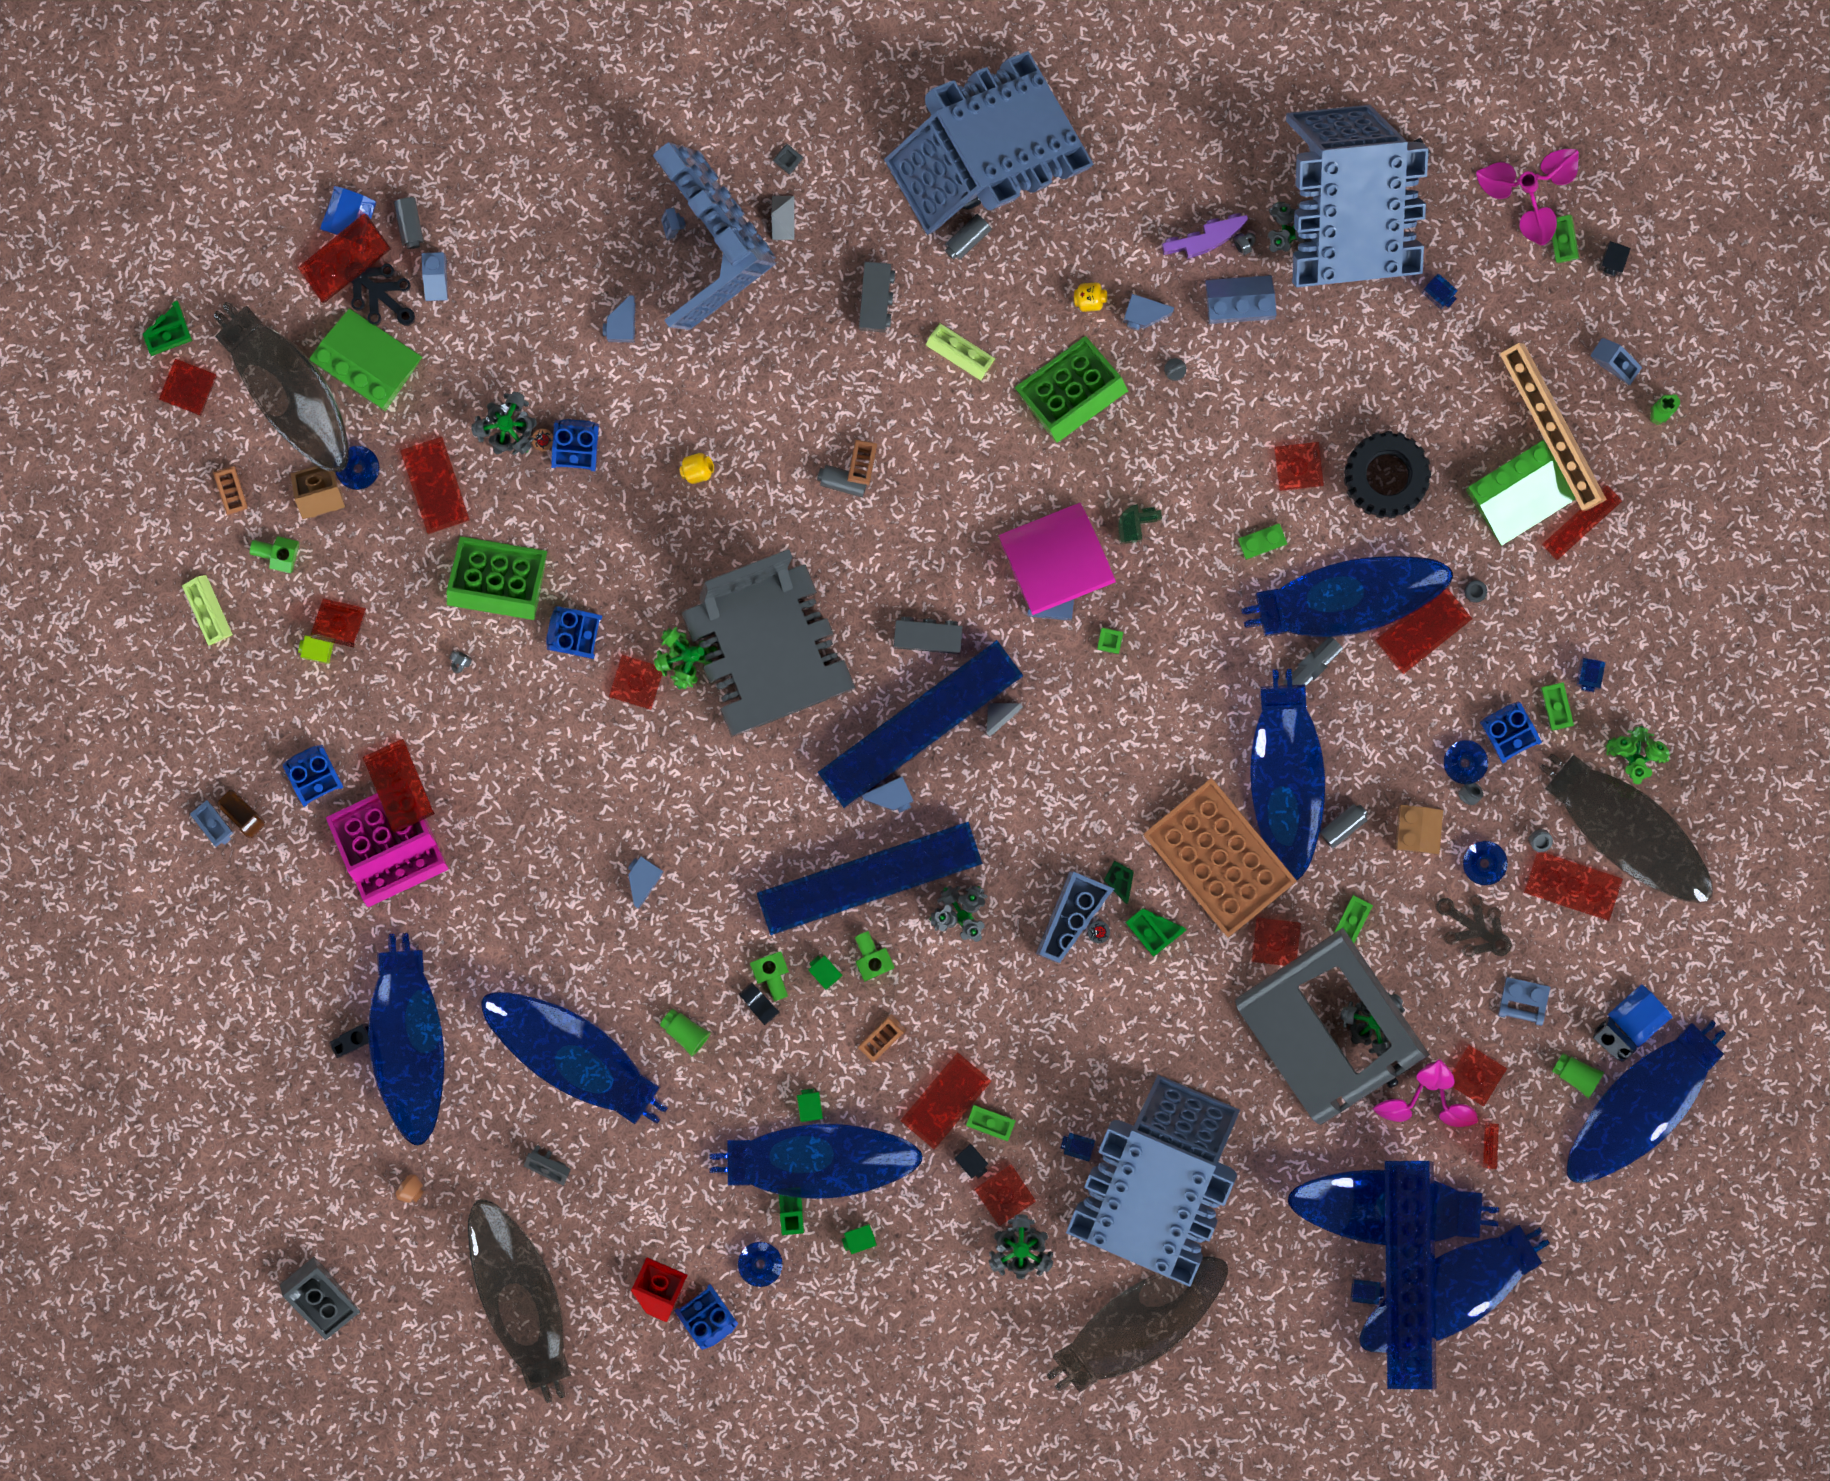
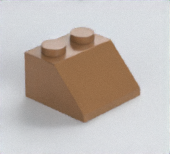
[291,461,345,520]
[1395,805,1443,855]

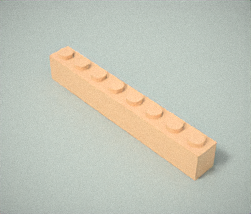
[1500,343,1607,511]

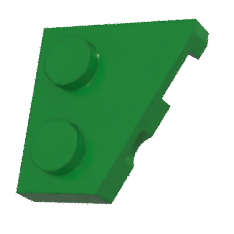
[143,300,193,356]
[1125,908,1187,957]

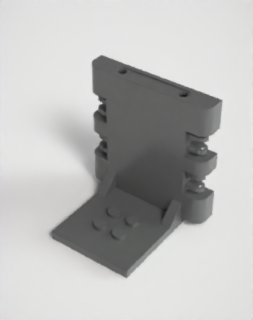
[682,549,856,738]

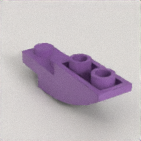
[1162,213,1248,259]

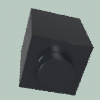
[1599,241,1631,278]
[954,1144,988,1179]

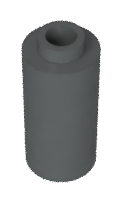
[394,197,424,249]
[945,214,992,260]
[817,465,867,498]
[1319,804,1368,849]

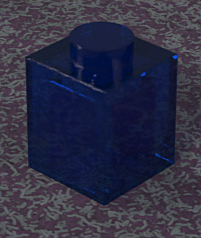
[1421,273,1458,310]
[1576,658,1606,693]
[1060,1132,1095,1162]
[1350,1278,1384,1305]

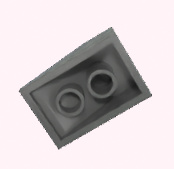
[280,1257,360,1340]

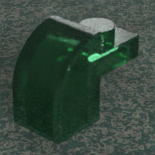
[1118,504,1162,545]

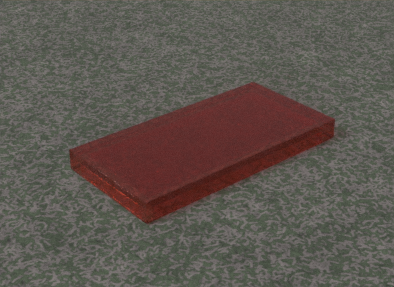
[298,213,391,303]
[400,437,470,535]
[1375,585,1472,674]
[363,739,435,833]
[1524,852,1623,921]
[900,1052,991,1150]

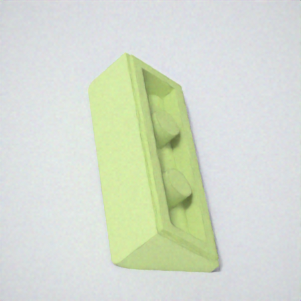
[926,323,995,380]
[182,575,233,646]

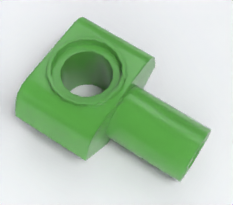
[1650,394,1680,425]
[249,536,299,573]
[854,931,895,982]
[750,951,789,1002]

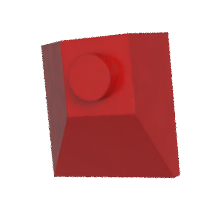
[631,1258,688,1322]

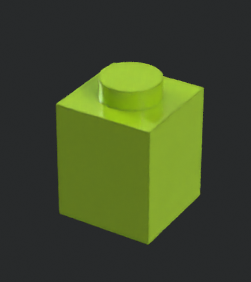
[298,635,334,664]

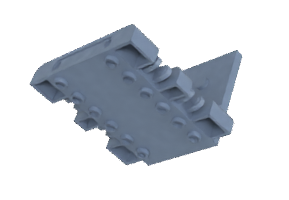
[884,51,1094,235]
[1286,105,1429,288]
[653,142,777,330]
[1066,1075,1240,1287]

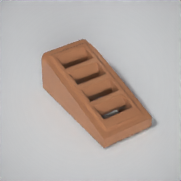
[848,440,877,485]
[213,465,248,515]
[858,1014,906,1063]

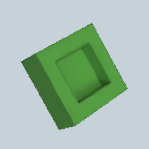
[1097,628,1123,655]

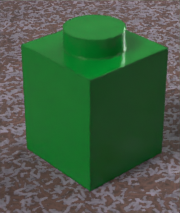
[808,955,843,990]
[797,1088,823,1122]
[842,1224,877,1255]

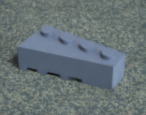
[1036,872,1114,963]

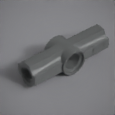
[1283,636,1343,696]

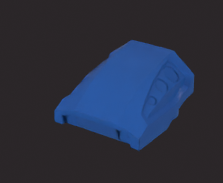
[320,186,376,245]
[551,419,599,472]
[546,606,602,659]
[1480,701,1542,763]
[282,745,344,807]
[1607,984,1673,1048]
[674,1284,738,1350]

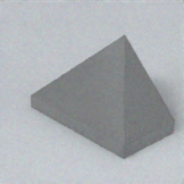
[771,196,795,240]
[986,703,1023,738]

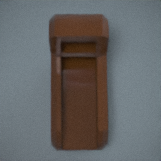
[217,790,265,838]

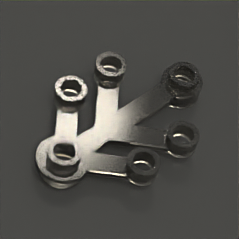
[1436,895,1512,958]

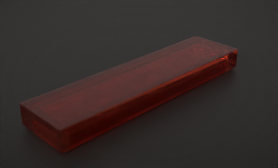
[1542,485,1622,561]

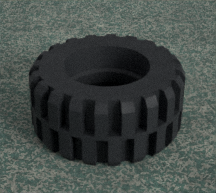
[1344,431,1431,518]

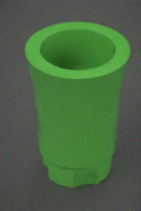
[660,1009,711,1057]
[1552,1053,1604,1099]

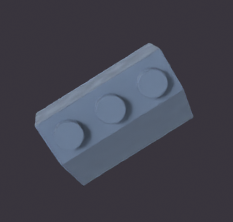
[1205,275,1276,324]

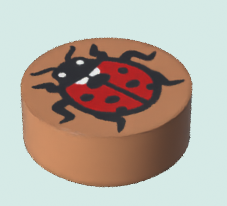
[532,429,553,452]

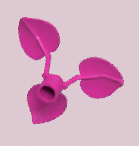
[1476,149,1579,246]
[1373,1059,1479,1127]

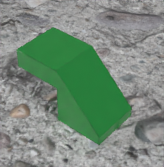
[778,1188,804,1236]

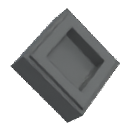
[773,144,804,175]

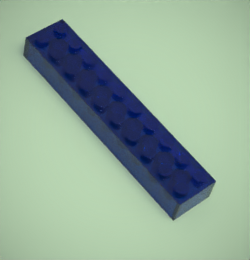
[817,640,1023,809]
[756,821,983,936]
[1385,1161,1437,1390]

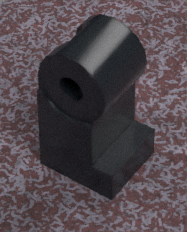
[739,982,780,1025]
[1593,1016,1637,1062]
[329,1023,376,1059]

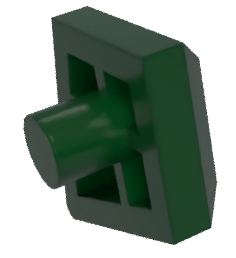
[1104,861,1134,904]

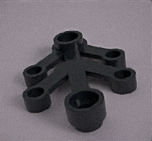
[345,262,415,326]

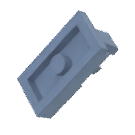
[661,207,686,240]
[190,800,233,847]

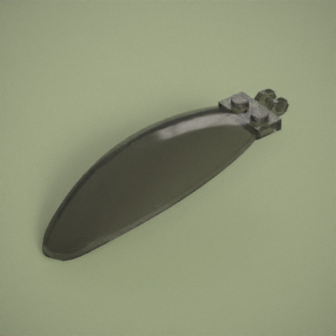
[214,302,349,472]
[1540,754,1713,903]
[468,1199,572,1403]
[1047,1256,1228,1393]

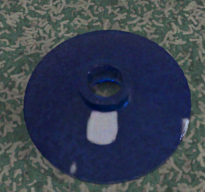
[335,446,380,490]
[1444,740,1488,784]
[1463,841,1508,886]
[738,1242,783,1287]

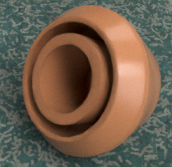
[395,1174,424,1203]

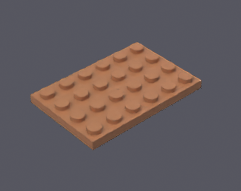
[1143,778,1297,938]

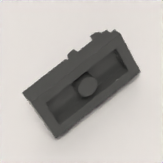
[524,1145,571,1186]

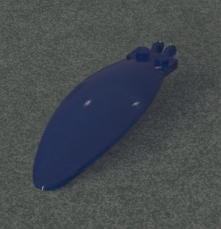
[1241,556,1453,637]
[1250,669,1325,880]
[368,933,444,1146]
[481,992,668,1125]
[1567,1020,1726,1183]
[709,1124,923,1199]
[1288,1170,1499,1246]
[1359,1225,1550,1353]

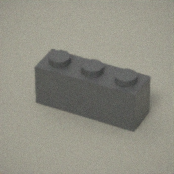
[859,262,895,333]
[894,617,963,654]

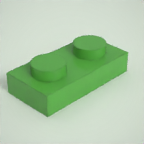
[1552,215,1579,263]
[1238,523,1287,560]
[1541,682,1574,731]
[1333,895,1373,943]
[966,1105,1016,1141]

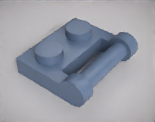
[1498,977,1551,1026]

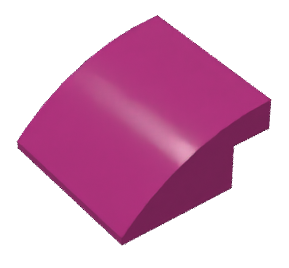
[998,502,1116,615]
[326,779,449,907]

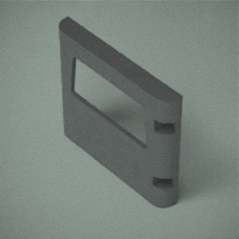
[1235,928,1430,1125]

